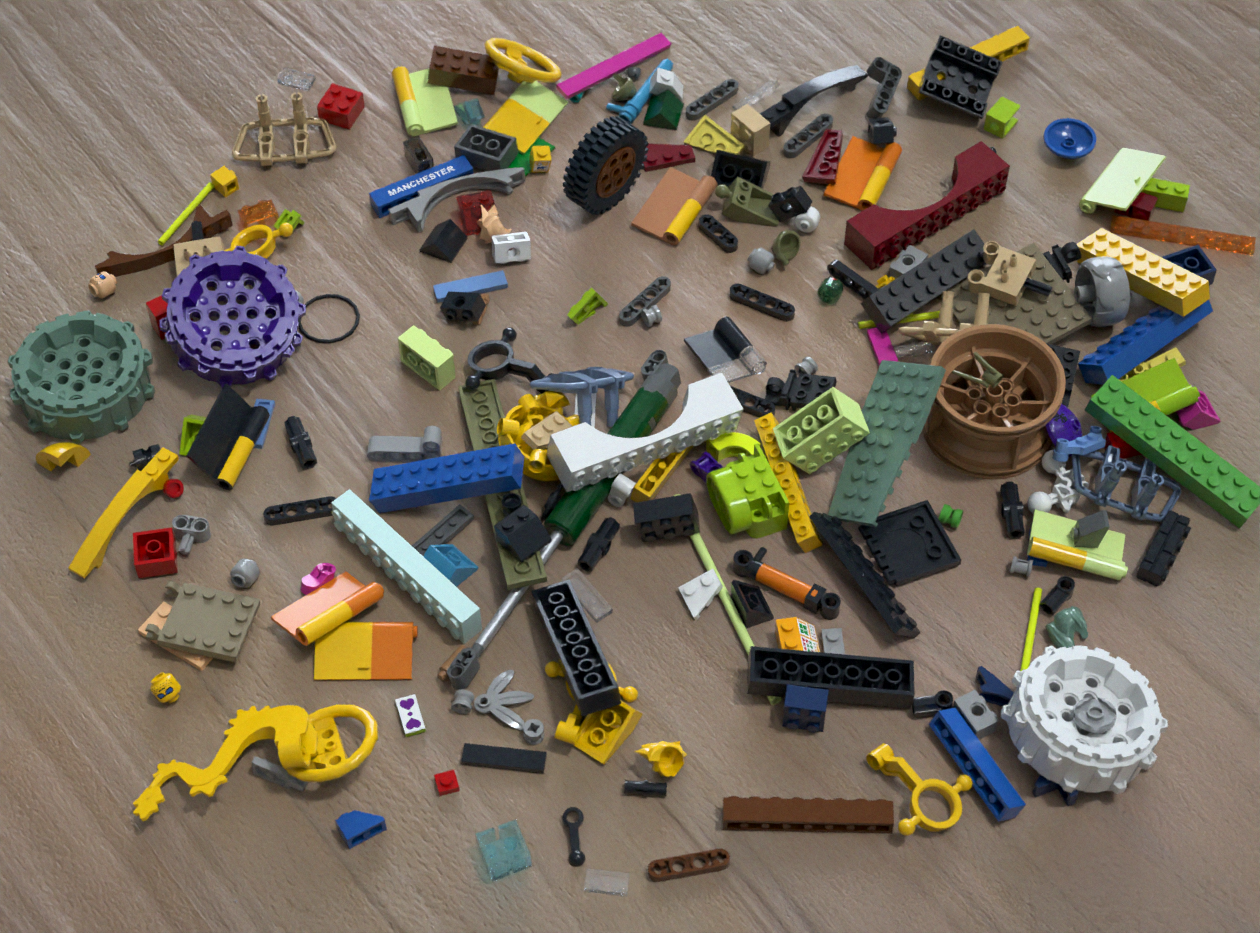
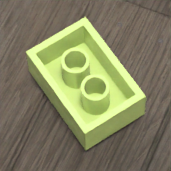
[398,325,456,391]

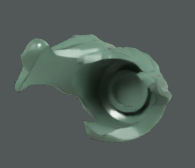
[1045,606,1088,649]

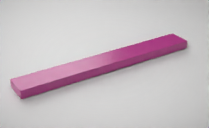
[556,33,671,100]

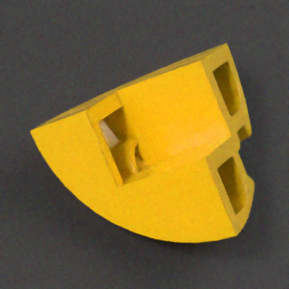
[36,442,91,471]

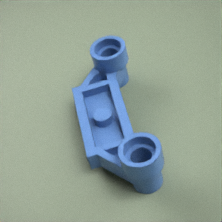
[1052,426,1106,462]

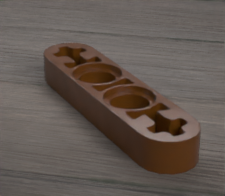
[648,849,730,882]

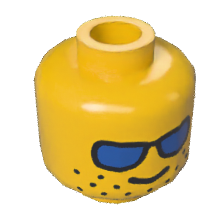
[150,672,181,703]

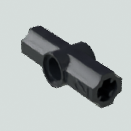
[284,416,317,469]
[1000,481,1025,539]
[578,517,620,572]

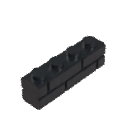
[1136,510,1191,587]

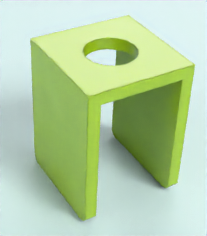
[983,97,1020,139]

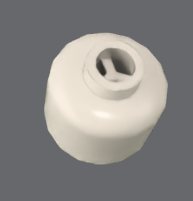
[795,206,820,233]

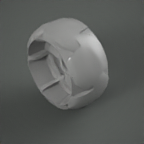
[1074,256,1130,327]

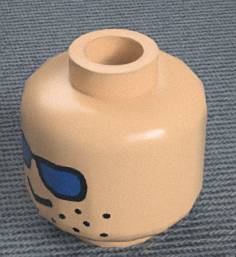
[88,271,117,298]

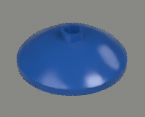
[1043,118,1096,159]

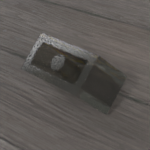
[403,136,434,174]

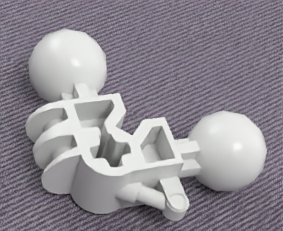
[1027,450,1089,513]

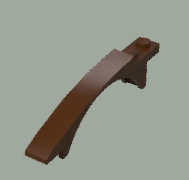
[95,205,233,277]

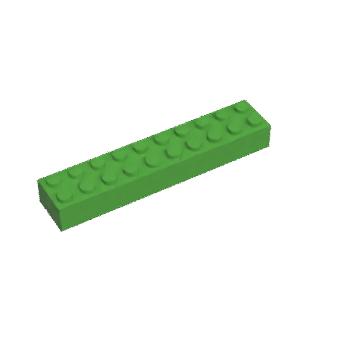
[1084,375,1260,529]

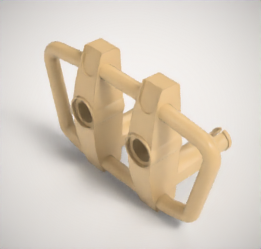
[232,92,336,166]
[898,291,990,345]

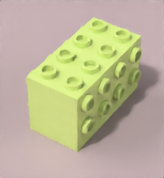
[773,387,870,474]

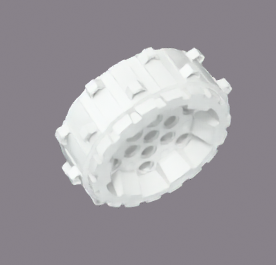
[1001,646,1168,794]

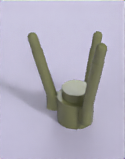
[952,352,1003,388]

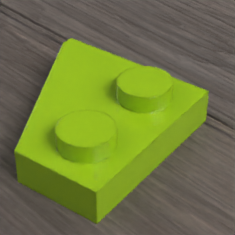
[567,288,608,325]

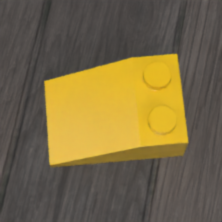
[572,701,643,765]

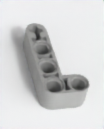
[367,426,443,462]

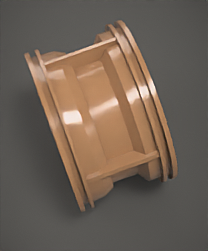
[922,324,1066,479]

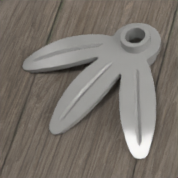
[474,670,534,731]

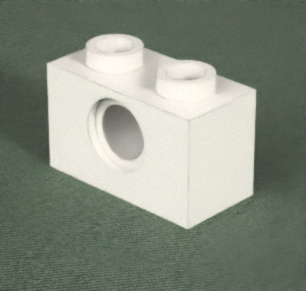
[491,232,531,264]

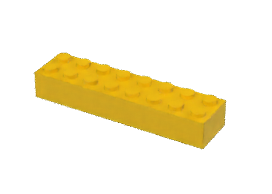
[1077,228,1210,317]

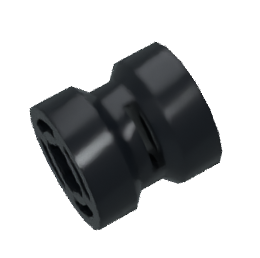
[502,493,522,517]

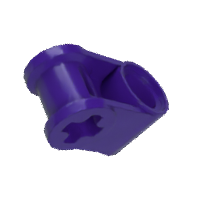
[689,452,723,482]

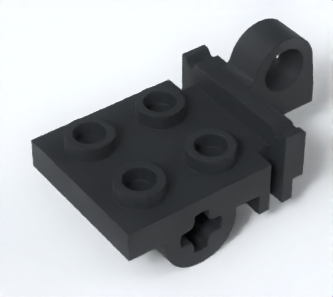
[1042,242,1082,283]
[1047,344,1080,408]
[765,369,837,411]

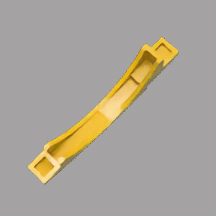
[69,447,179,579]

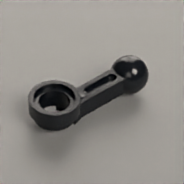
[562,807,586,867]

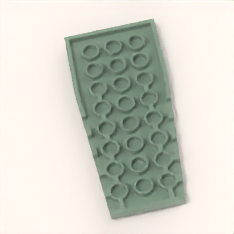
[828,360,946,527]

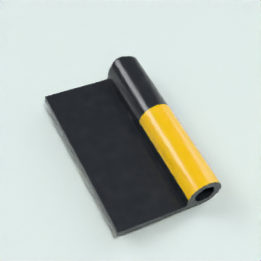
[186,384,270,490]

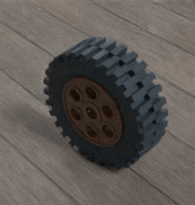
[563,116,649,215]

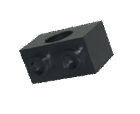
[868,117,897,144]
[768,186,813,222]
[440,291,486,322]

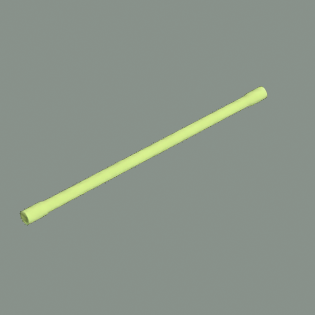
[674,494,782,705]

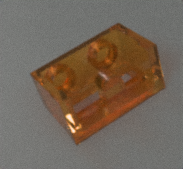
[238,200,279,229]

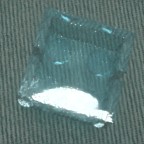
[476,819,532,882]

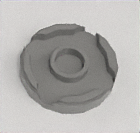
[1074,697,1117,733]

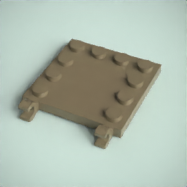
[145,581,260,662]

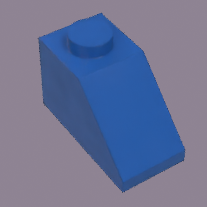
[335,810,387,849]

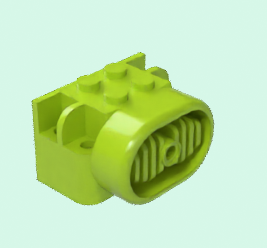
[706,443,789,539]

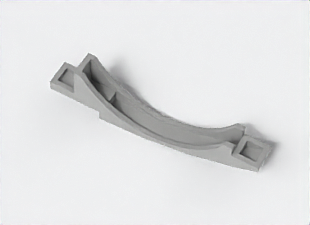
[389,167,526,232]

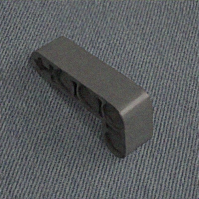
[866,57,902,118]

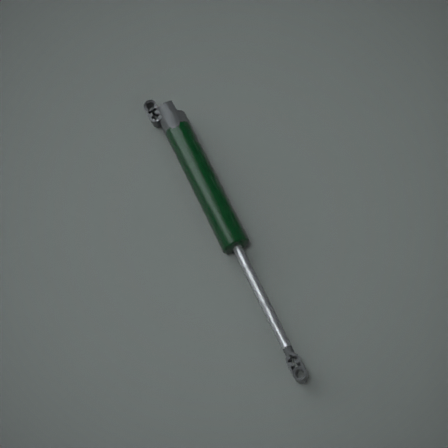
[447,350,681,690]

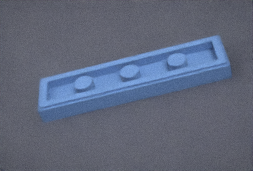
[433,270,508,303]

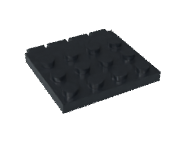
[858,500,962,586]

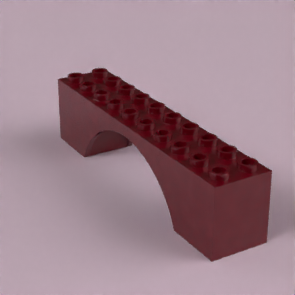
[844,141,1010,270]

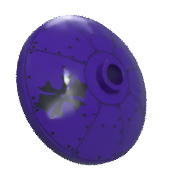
[1046,404,1082,457]

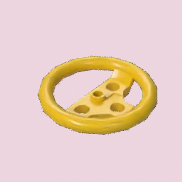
[484,38,562,84]
[286,704,378,782]

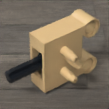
[174,220,224,276]
[968,241,1052,306]

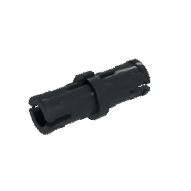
[624,780,667,797]

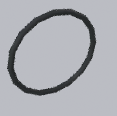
[298,294,360,343]

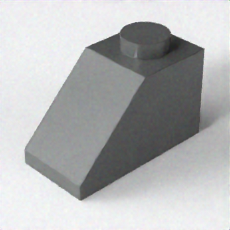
[1071,510,1110,548]

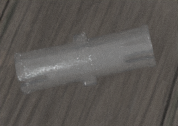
[895,342,933,358]

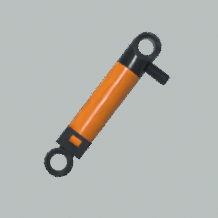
[733,547,841,620]

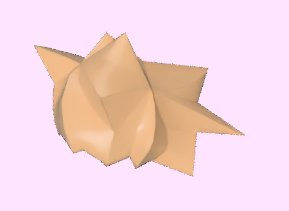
[477,205,512,244]

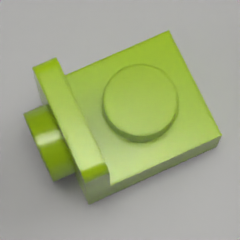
[274,209,305,230]

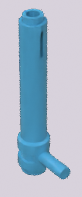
[606,59,673,123]

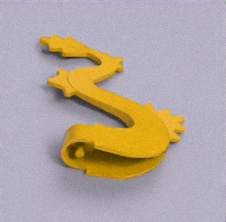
[133,705,318,821]

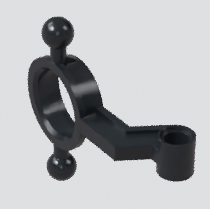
[465,327,553,394]

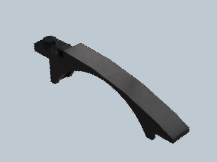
[760,65,868,137]

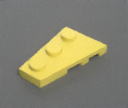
[683,115,745,154]

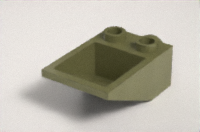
[715,177,779,227]

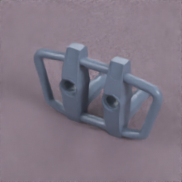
[530,367,634,427]
[1072,445,1181,522]

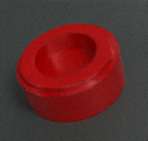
[163,479,184,498]

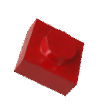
[434,769,460,796]

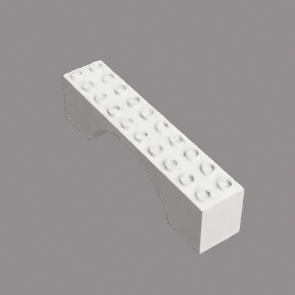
[547,373,743,492]

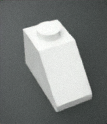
[649,68,683,101]

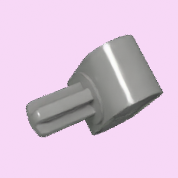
[172,515,211,555]

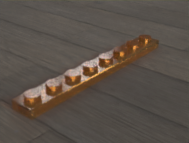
[1110,215,1256,255]

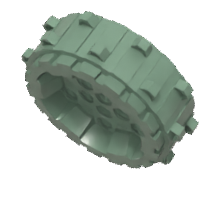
[8,311,155,444]

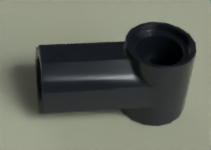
[1040,576,1075,615]
[912,690,953,717]

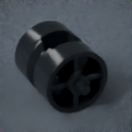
[130,443,160,471]

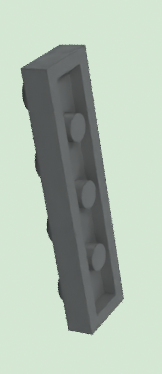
[412,504,474,556]

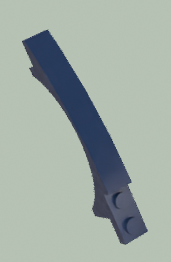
[976,666,1078,806]

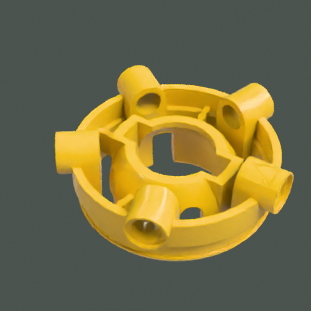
[497,394,580,481]

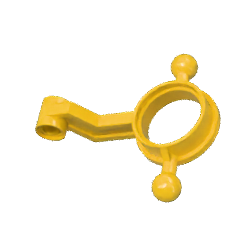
[224,223,293,259]
[545,661,638,745]
[866,743,973,836]

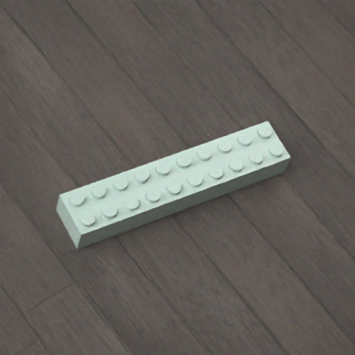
[331,489,482,644]

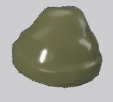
[612,74,637,101]
[772,230,801,266]

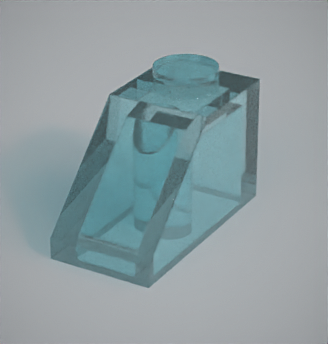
[453,98,485,125]

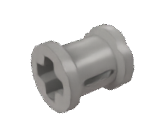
[1010,556,1033,577]

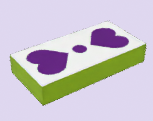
[395,694,426,737]

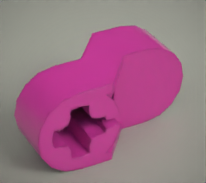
[300,563,336,595]

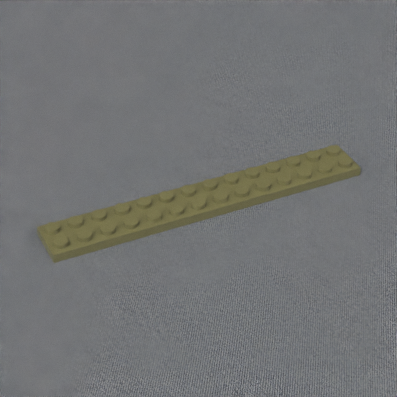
[458,379,547,590]

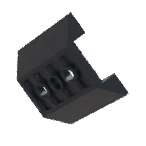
[919,35,1002,119]

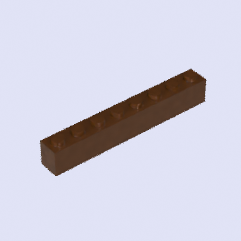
[723,796,894,834]

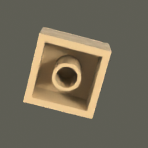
[731,104,770,157]

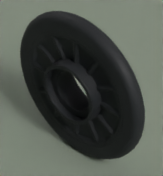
[541,483,563,521]

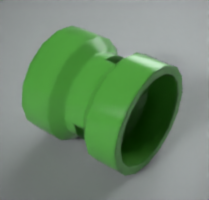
[939,504,964,529]

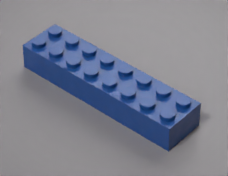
[1078,300,1213,385]
[369,443,524,513]

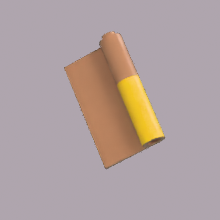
[631,167,717,245]

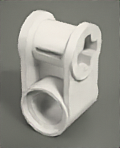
[608,473,636,507]

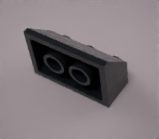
[711,150,771,189]

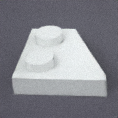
[678,569,723,620]

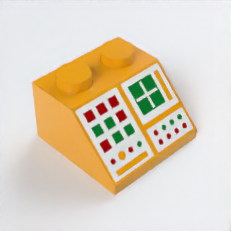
[775,617,820,652]

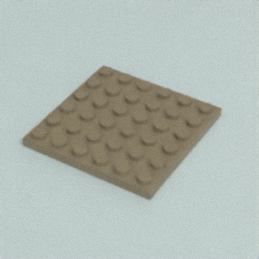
[940,242,1092,344]

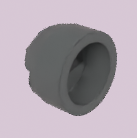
[627,67,641,80]

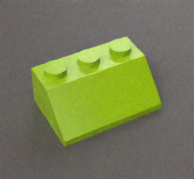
[1141,177,1190,212]

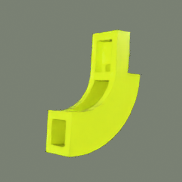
[706,432,767,462]

